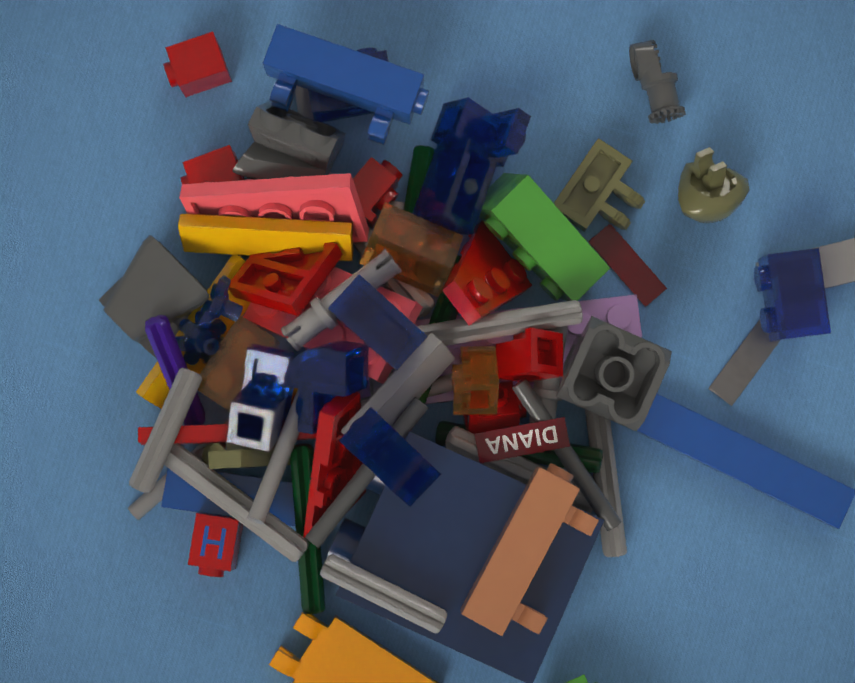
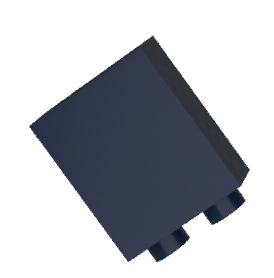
[323,431,604,683]

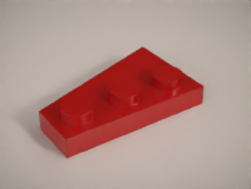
[442,220,533,326]
[303,387,366,538]

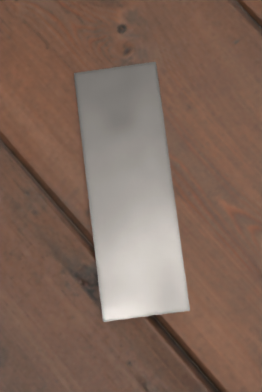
[708,320,783,406]

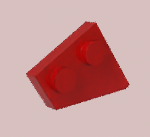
[227,242,343,316]

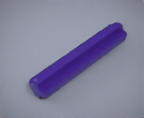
[145,315,206,426]

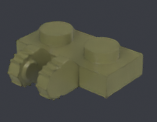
[554,138,645,232]
[201,440,291,469]

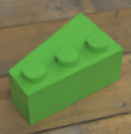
[469,173,610,301]

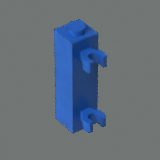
[262,24,429,145]

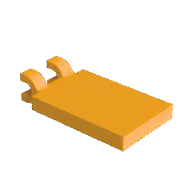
[269,612,439,683]

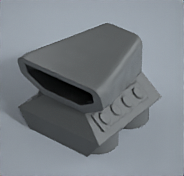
[232,102,346,180]
[99,235,209,359]
[556,316,672,431]

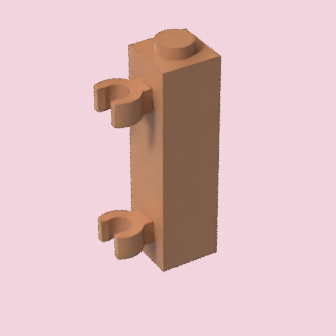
[460,463,599,636]

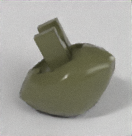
[678,147,750,223]

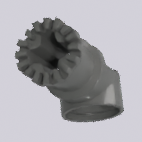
[629,40,686,124]

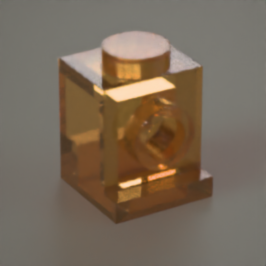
[451,346,499,415]

